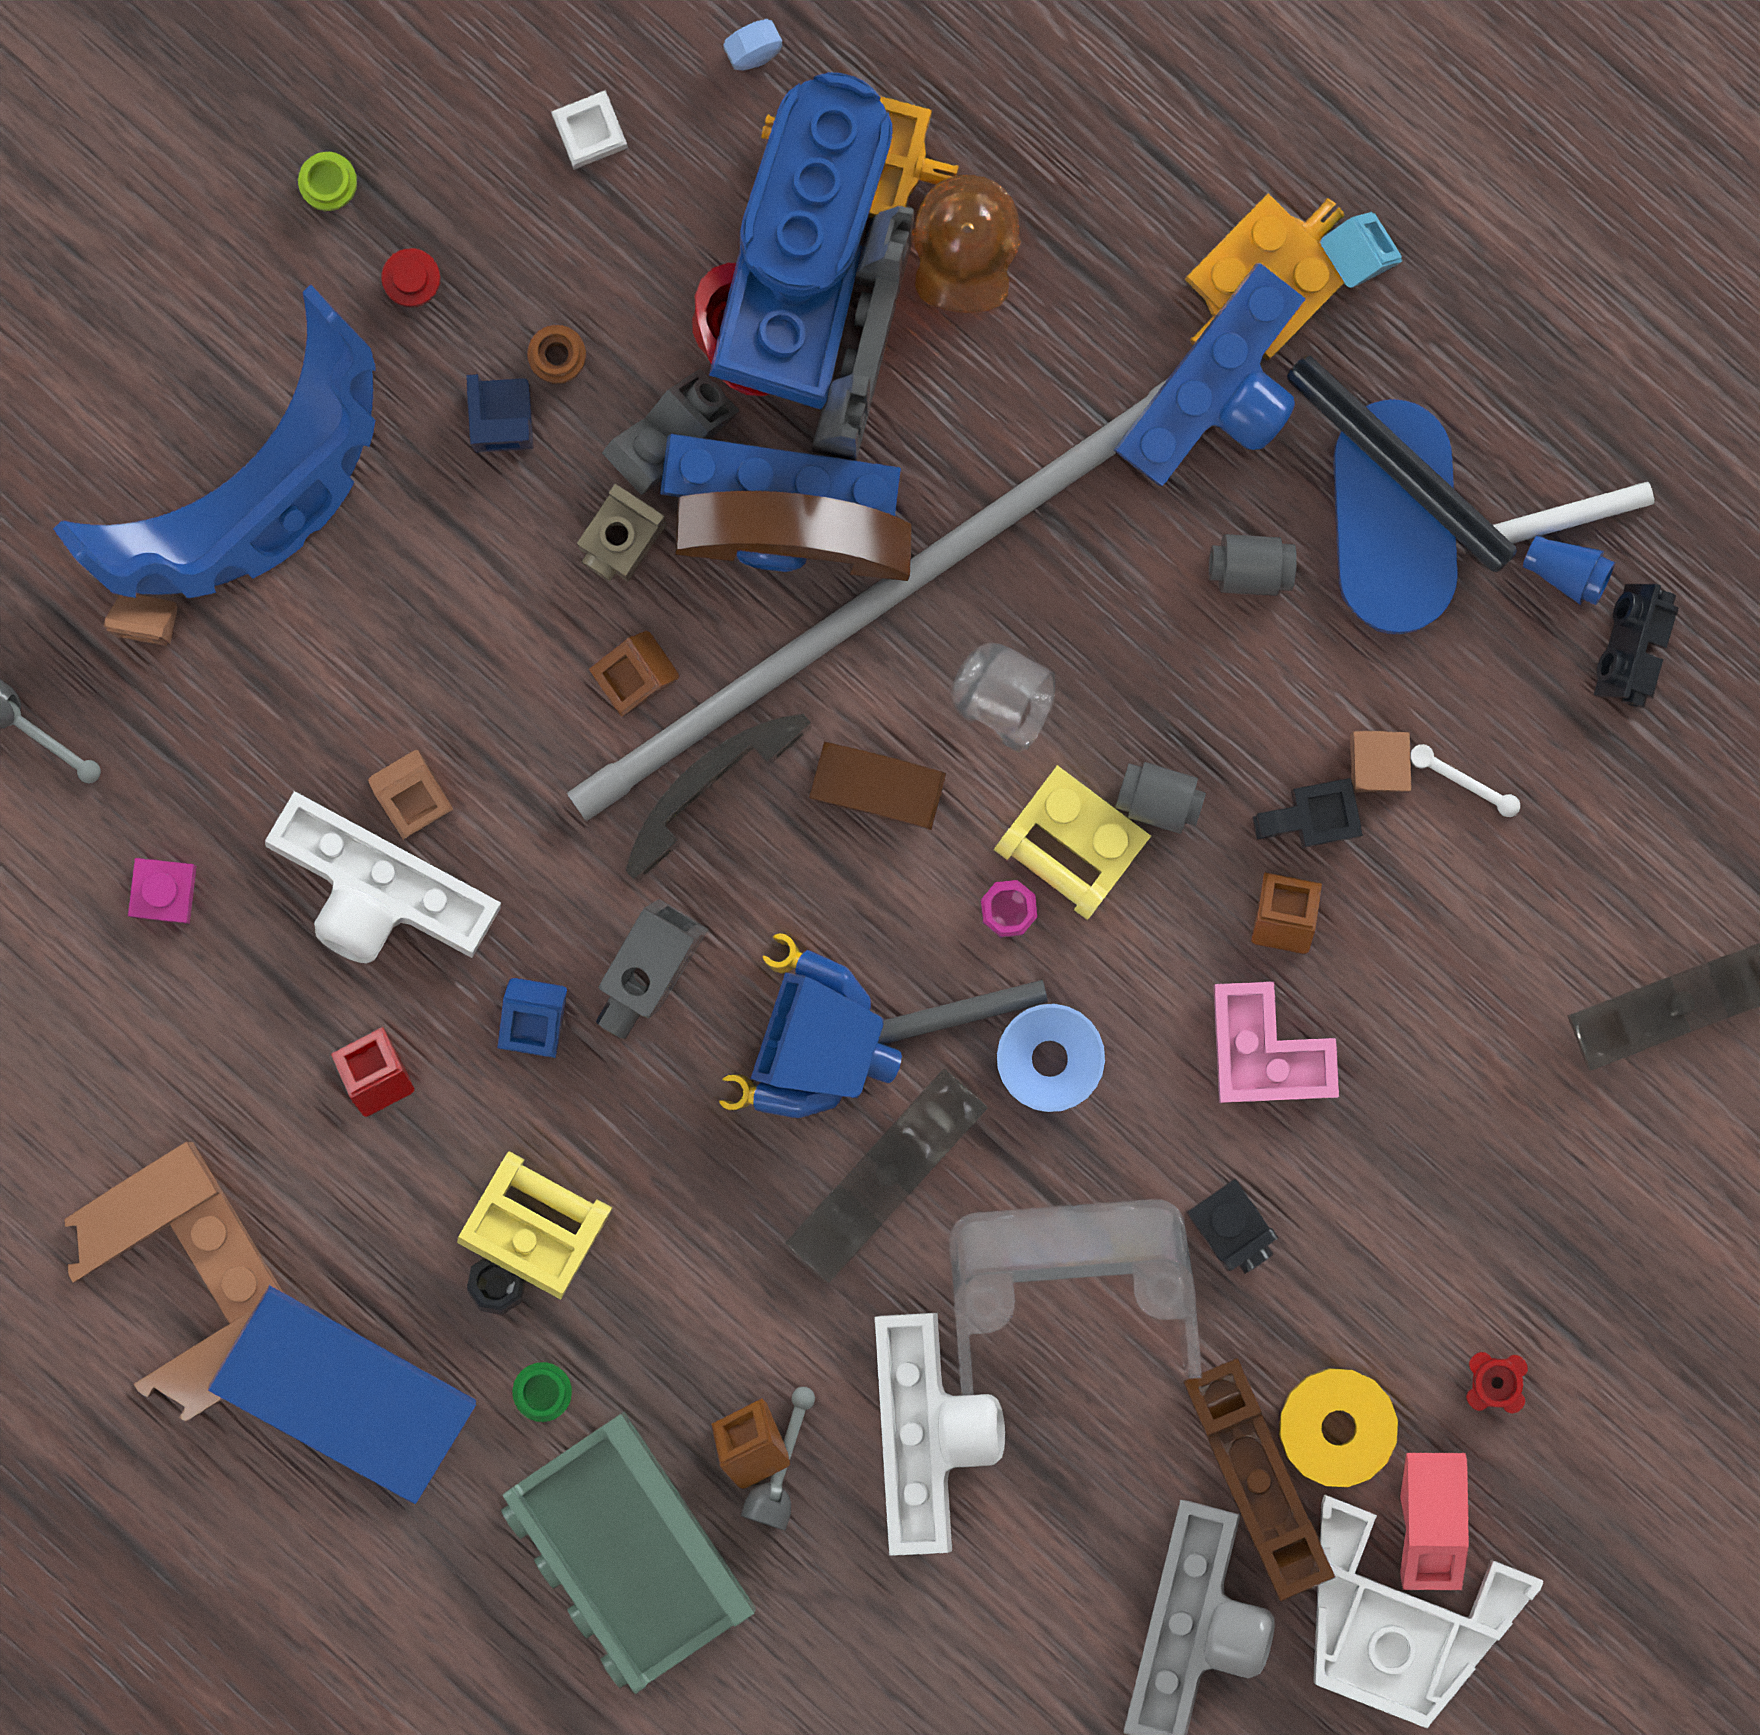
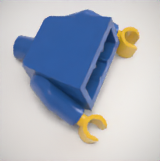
[719,933,902,1118]

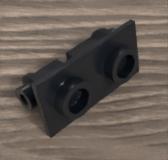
[1594,584,1679,708]

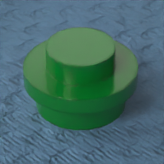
[512,1362,572,1422]

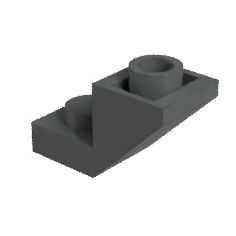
[602,369,740,495]

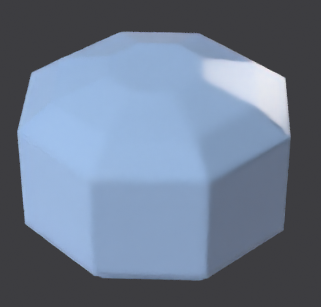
[723,19,782,71]

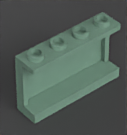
[501,1412,756,1694]

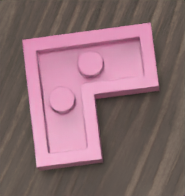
[1213,982,1339,1103]

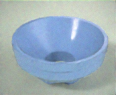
[997,1004,1105,1112]

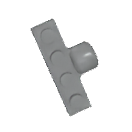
[1123,1500,1275,1735]

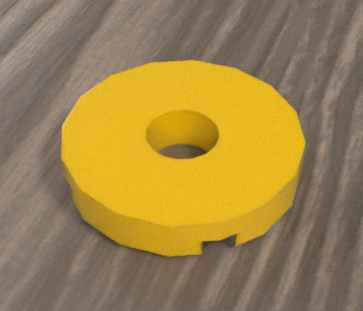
[1279,1368,1398,1487]

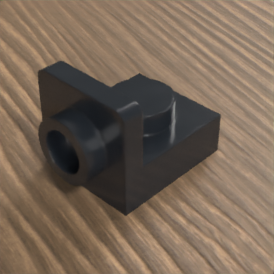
[1186,1179,1279,1274]

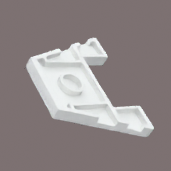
[1313,1494,1544,1728]

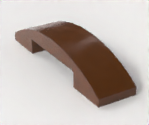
[675,491,911,581]
[1183,1358,1336,1602]

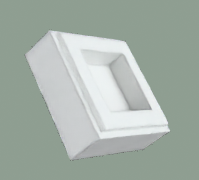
[552,91,628,169]

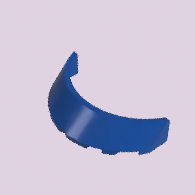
[53,284,376,598]

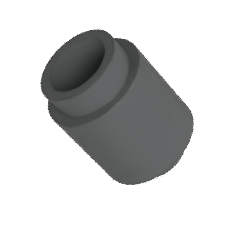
[1209,534,1297,596]
[1115,762,1206,834]

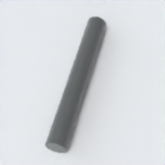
[878,980,1048,1044]

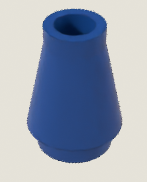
[1523,535,1615,605]

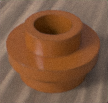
[527,325,586,384]

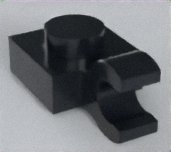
[1252,778,1363,848]

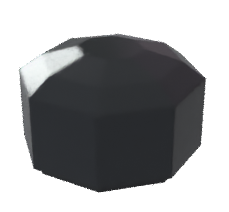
[467,1258,526,1315]

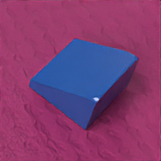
[498,978,567,1058]

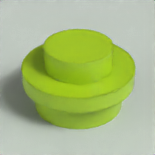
[298,152,357,211]

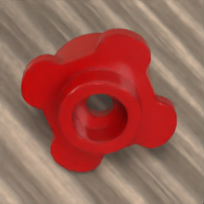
[1466,1352,1528,1414]

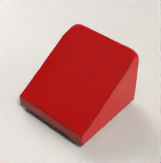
[331,1027,415,1117]

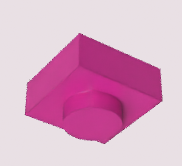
[128,858,197,924]

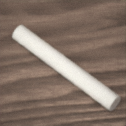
[1493,482,1654,544]

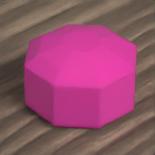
[981,880,1037,938]

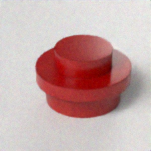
[381,248,441,308]

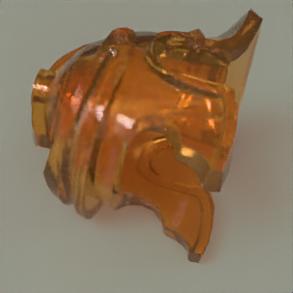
[912,175,1021,313]

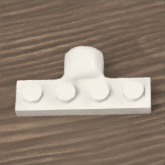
[265,791,501,964]
[875,1313,1005,1556]

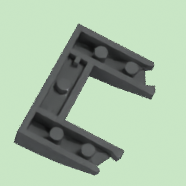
[811,206,914,461]

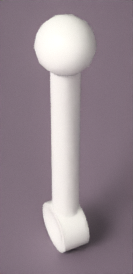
[1410,744,1520,817]

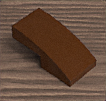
[809,741,946,830]

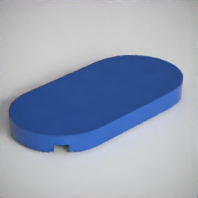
[740,73,893,297]
[1333,399,1457,634]

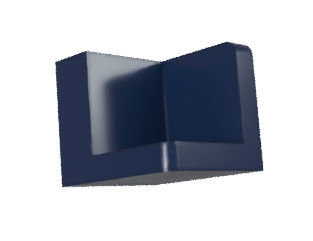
[466,374,533,453]

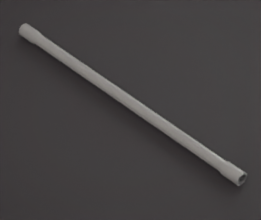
[567,379,1167,822]

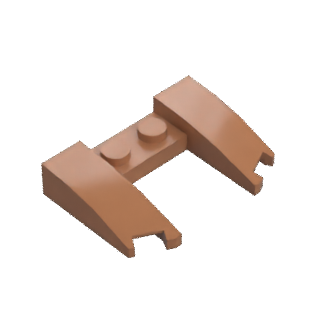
[65,1142,283,1422]

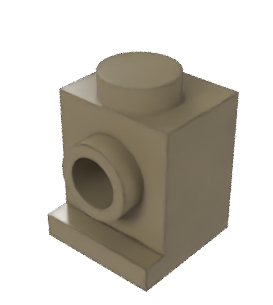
[577,484,667,582]

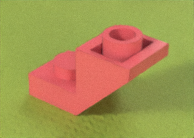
[1400,1453,1469,1590]

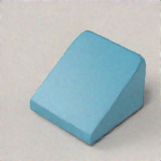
[1321,212,1402,288]

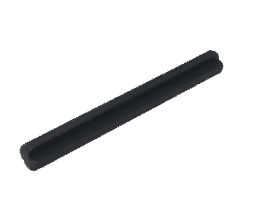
[1287,355,1517,572]

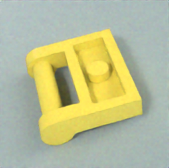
[994,765,1151,920]
[457,1151,612,1300]

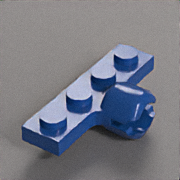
[1114,263,1305,486]
[660,434,901,572]

